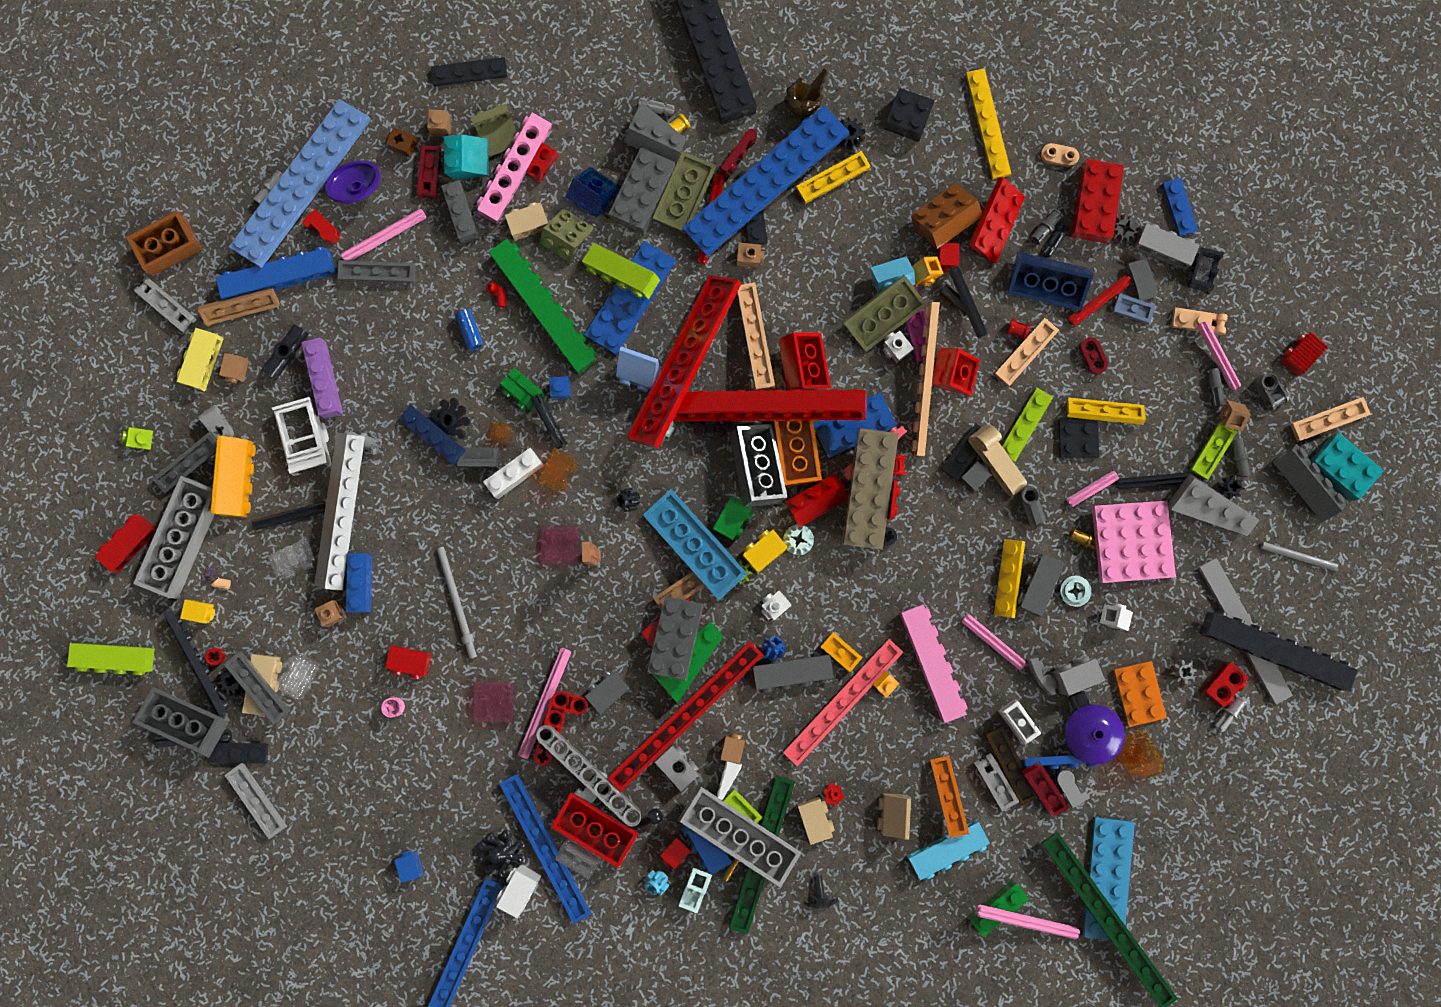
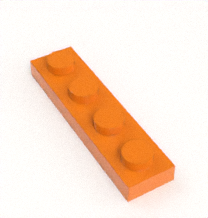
[930,756,969,839]

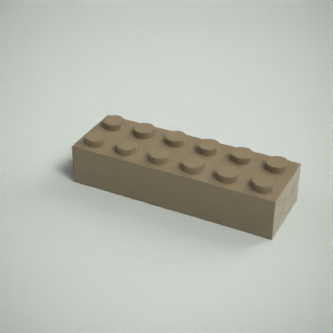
[841,428,899,550]

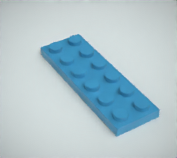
[643,489,748,600]
[1083,817,1135,941]

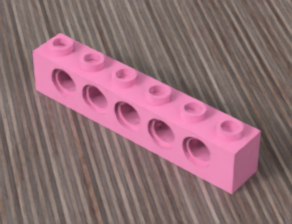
[476,112,552,224]

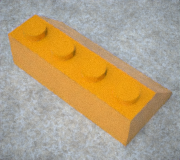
[211,436,256,518]

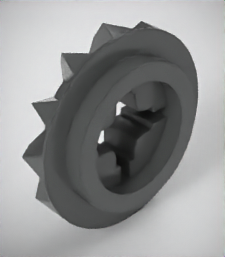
[1113,214,1141,245]

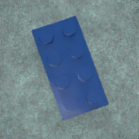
[814,393,897,459]

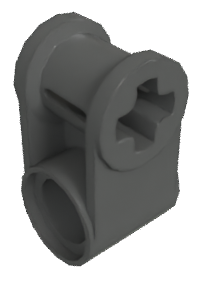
[1254,373,1290,411]

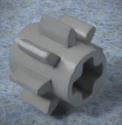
[1170,660,1197,684]

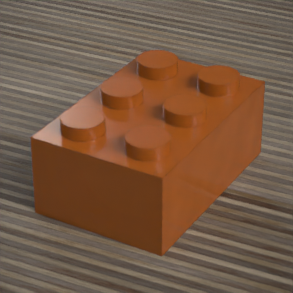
[910,183,982,249]
[126,211,203,276]

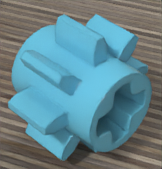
[644,870,669,896]

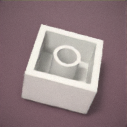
[496,864,542,918]

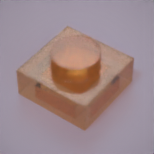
[489,421,513,444]

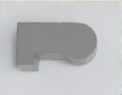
[1054,769,1090,808]

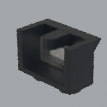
[1186,247,1224,294]

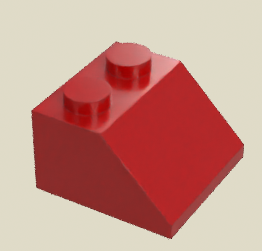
[932,348,980,396]

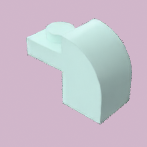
[679,868,712,913]

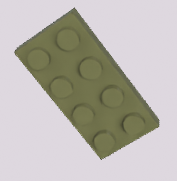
[652,151,717,235]
[843,274,927,352]

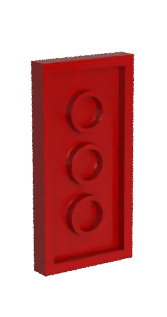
[969,177,1025,264]

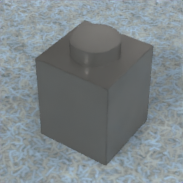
[959,461,992,493]

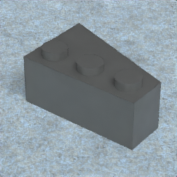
[624,102,687,166]

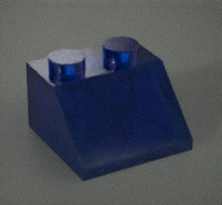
[565,167,621,217]

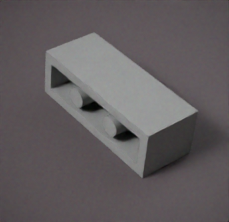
[1133,223,1200,270]

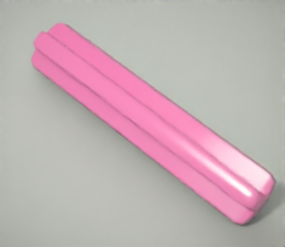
[1066,471,1119,507]

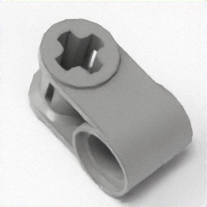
[198,405,234,438]

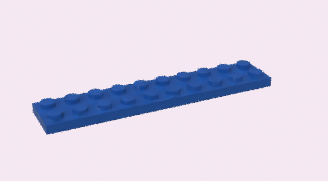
[682,105,849,257]

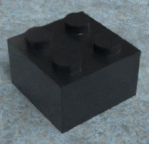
[884,88,935,142]

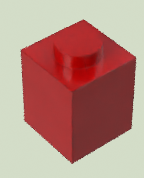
[937,243,959,273]
[660,836,691,869]

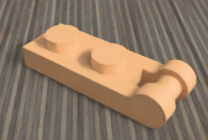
[1171,307,1228,335]

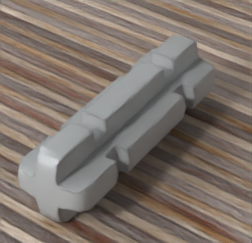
[638,98,674,116]

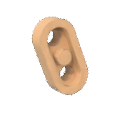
[1041,143,1079,167]

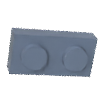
[1112,293,1156,324]

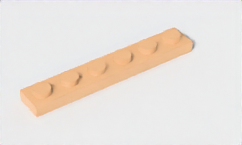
[738,282,775,391]

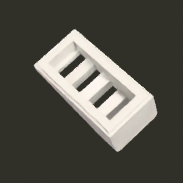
[716,761,742,800]

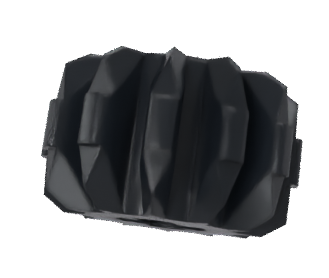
[838,116,866,150]
[216,668,246,697]

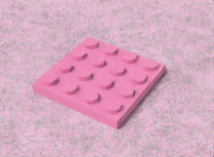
[1092,501,1176,583]

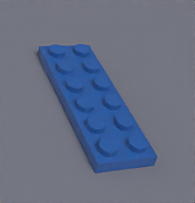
[584,241,677,356]

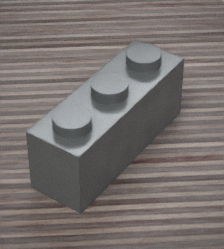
[442,180,480,244]
[1017,554,1065,617]

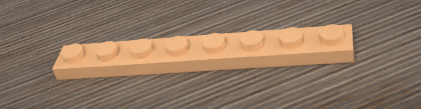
[912,302,940,456]

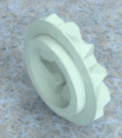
[783,525,814,555]
[1060,576,1091,607]

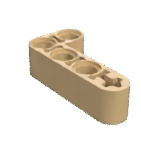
[968,425,1027,497]

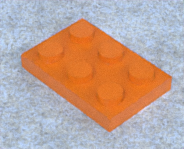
[1113,661,1167,727]

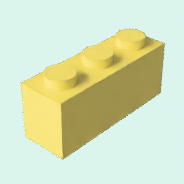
[177,328,224,391]

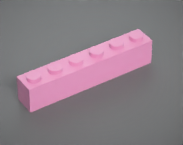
[899,605,967,723]

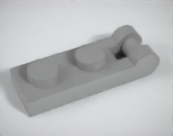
[973,753,1019,812]

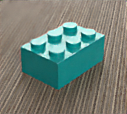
[1309,433,1384,502]

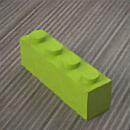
[582,242,660,300]
[67,643,155,675]

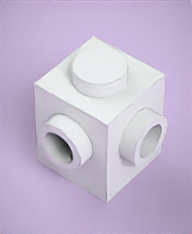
[883,331,914,363]
[761,591,791,621]
[1100,603,1133,631]

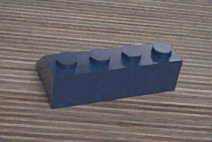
[1007,251,1094,311]

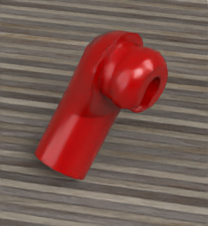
[486,282,506,308]

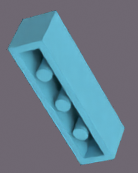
[907,820,990,881]

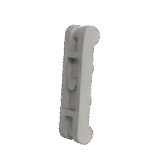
[134,276,197,333]

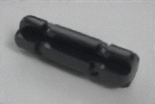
[1042,223,1069,258]

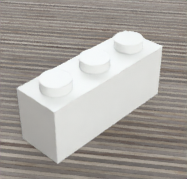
[483,448,544,499]

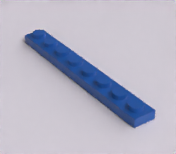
[499,773,592,924]
[428,878,504,1007]

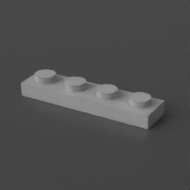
[225,763,287,839]

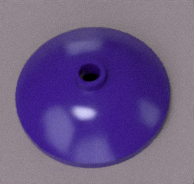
[325,160,381,204]
[1065,705,1125,764]

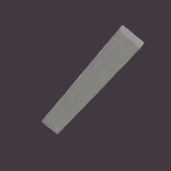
[1198,558,1293,705]

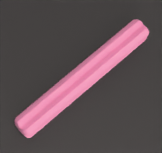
[1197,321,1241,390]
[962,614,1026,670]

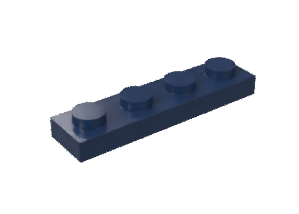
[399,404,466,465]

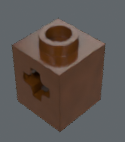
[386,127,418,158]

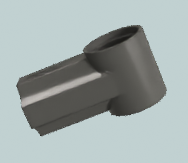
[1018,487,1046,526]

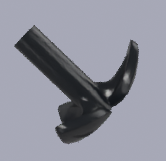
[804,875,838,909]

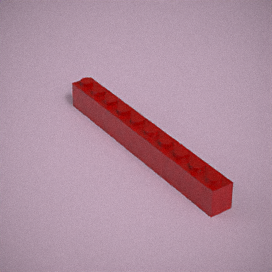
[674,389,867,421]
[608,641,763,792]

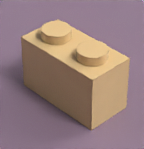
[505,202,548,241]
[797,797,835,845]

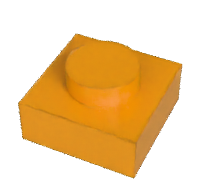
[873,671,899,698]

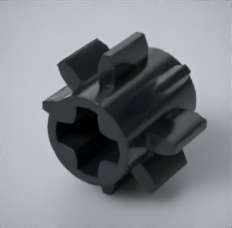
[1218,475,1245,499]
[617,488,641,512]

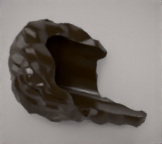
[784,68,828,117]

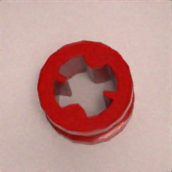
[205,648,225,665]

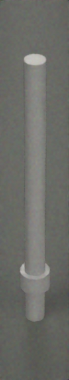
[436,547,477,659]

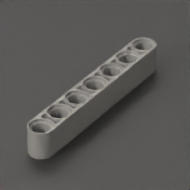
[536,725,641,826]

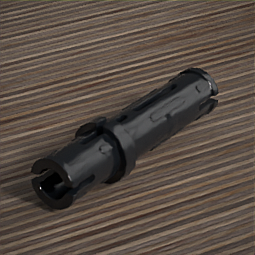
[530,393,568,449]

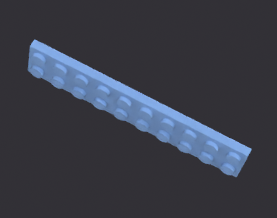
[229,99,371,268]

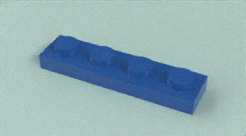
[1021,755,1098,769]

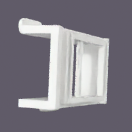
[272,397,332,476]

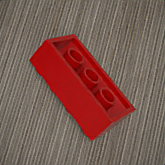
[551,792,639,869]

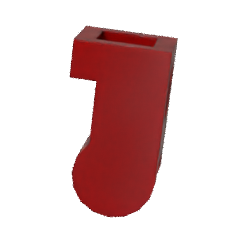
[527,142,559,182]
[302,209,340,244]

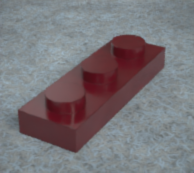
[1023,761,1069,817]

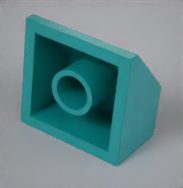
[444,134,489,180]

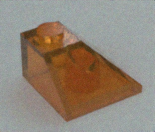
[1116,729,1165,779]

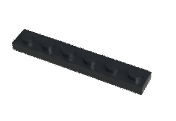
[164,610,228,717]

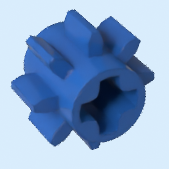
[761,636,786,660]

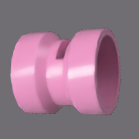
[381,697,405,718]

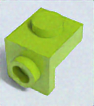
[121,427,153,450]

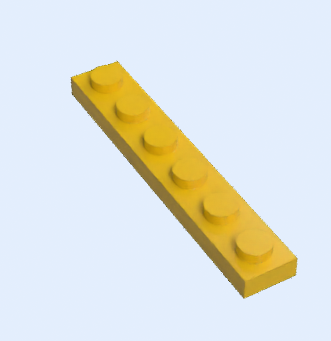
[966,68,1011,180]

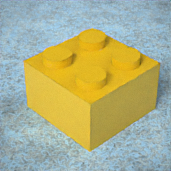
[742,530,788,574]

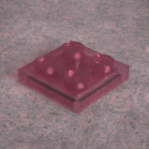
[541,526,581,565]
[474,682,514,722]

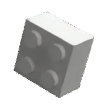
[1051,656,1105,695]

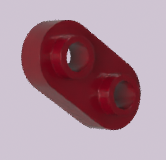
[1079,337,1108,375]

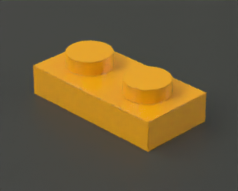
[820,632,863,672]

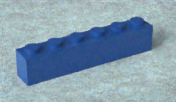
[216,247,336,300]

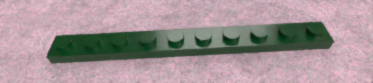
[1041,831,1178,1007]

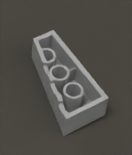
[1168,474,1259,536]

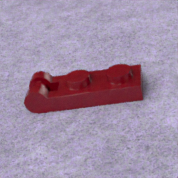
[720,129,757,178]
[417,145,442,200]

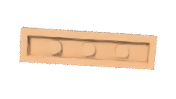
[994,318,1059,387]
[1290,397,1371,442]

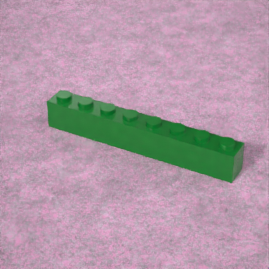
[489,239,597,375]

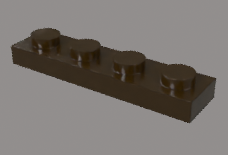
[984,726,1039,806]

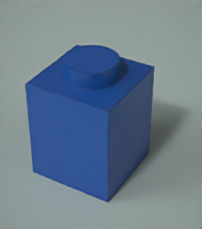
[549,376,572,400]
[394,850,424,883]

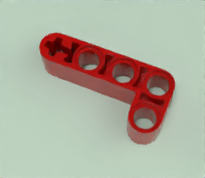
[534,691,589,766]

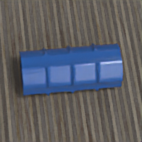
[455,309,483,351]

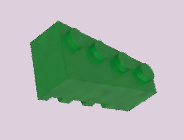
[653,622,724,703]

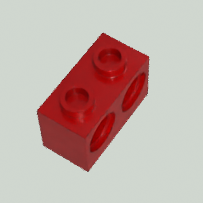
[1200,662,1249,707]

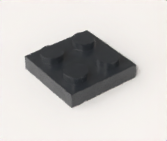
[1058,419,1099,458]

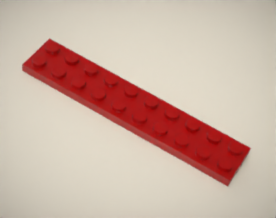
[626,275,742,449]

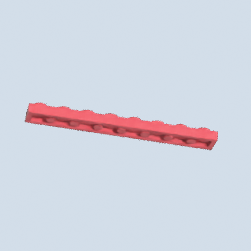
[783,639,903,766]

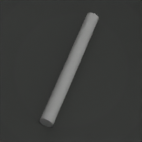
[1260,542,1338,571]

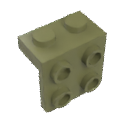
[471,104,517,158]
[539,209,593,263]

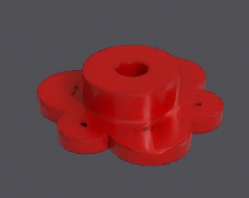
[824,783,844,806]

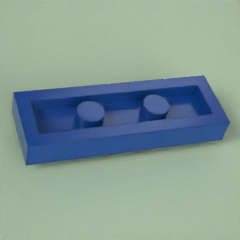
[1161,178,1198,237]

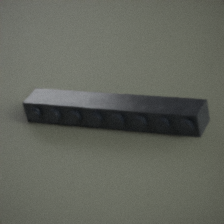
[1199,610,1358,692]

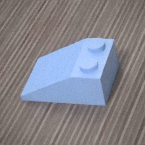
[616,347,660,393]

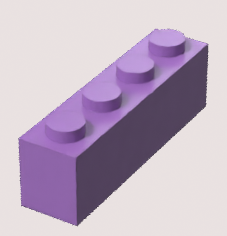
[302,338,343,419]

